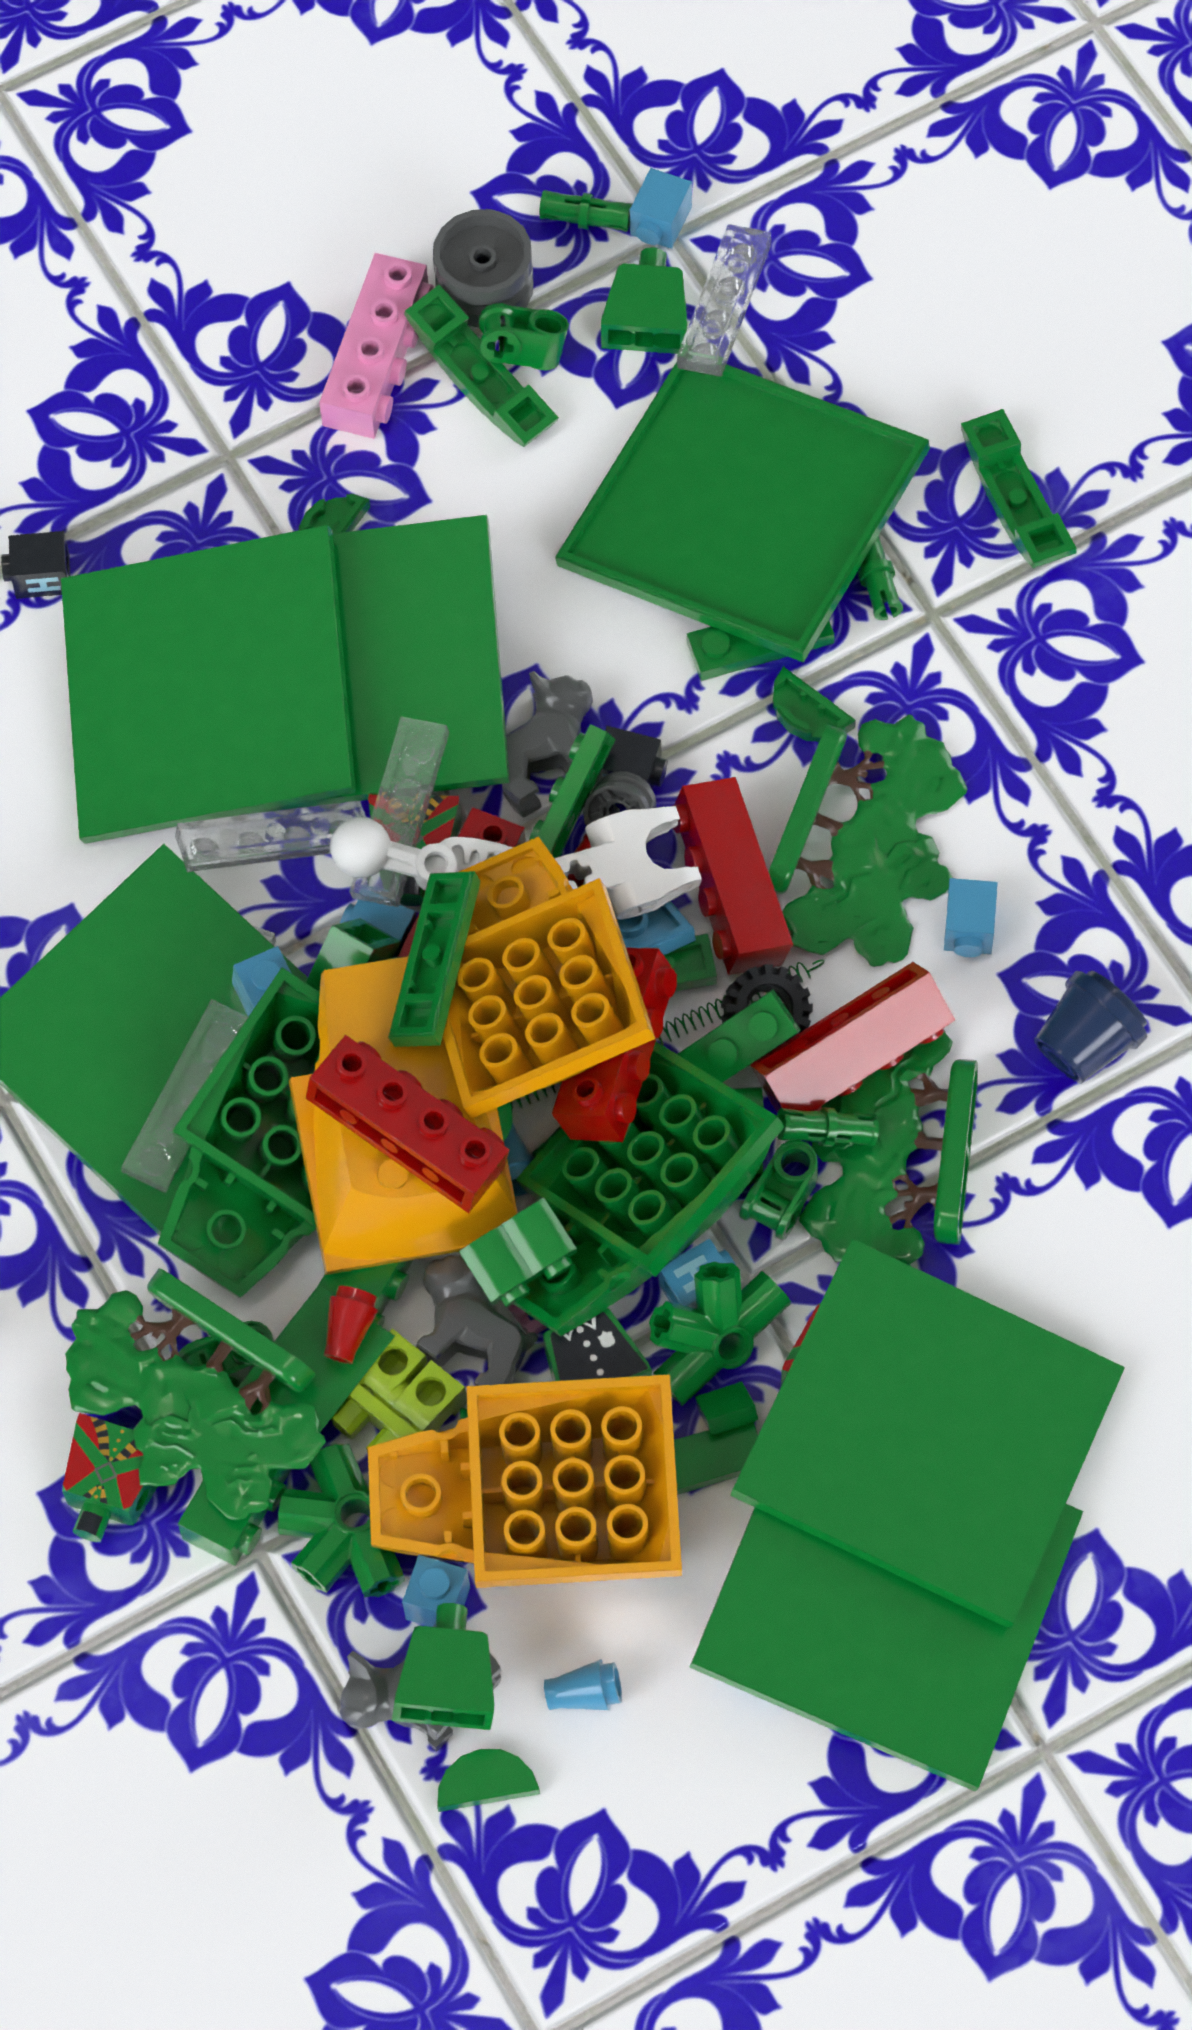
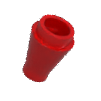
[323,1286,378,1364]

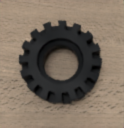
[721,964,813,1053]

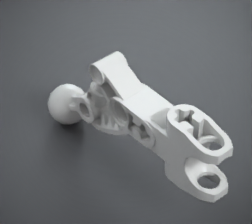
[330,806,702,919]

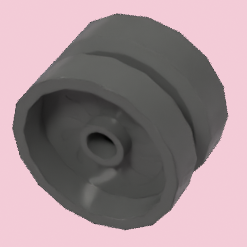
[433,209,533,327]

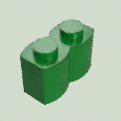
[459,1198,577,1307]

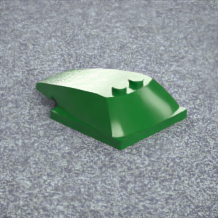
[158,967,320,1298]
[514,1042,784,1337]

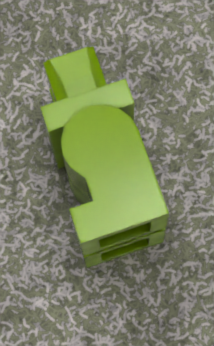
[331,1328,467,1453]

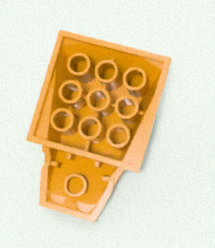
[443,836,656,1119]
[289,956,518,1275]
[368,1374,682,1588]

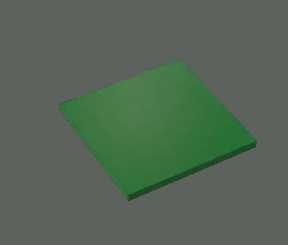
[555,349,930,663]
[236,514,510,816]
[61,525,356,844]
[0,843,308,1236]
[730,1238,1125,1629]
[689,1504,1084,1792]

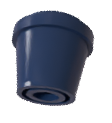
[1034,971,1148,1084]

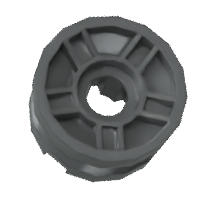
[583,771,657,826]

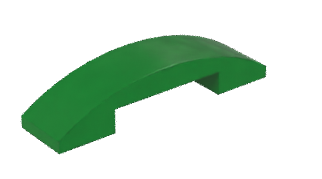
[404,285,559,447]
[961,409,1077,569]

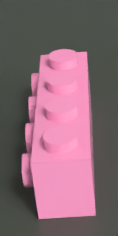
[319,253,434,439]

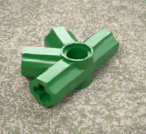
[649,1261,791,1406]
[278,1443,405,1598]

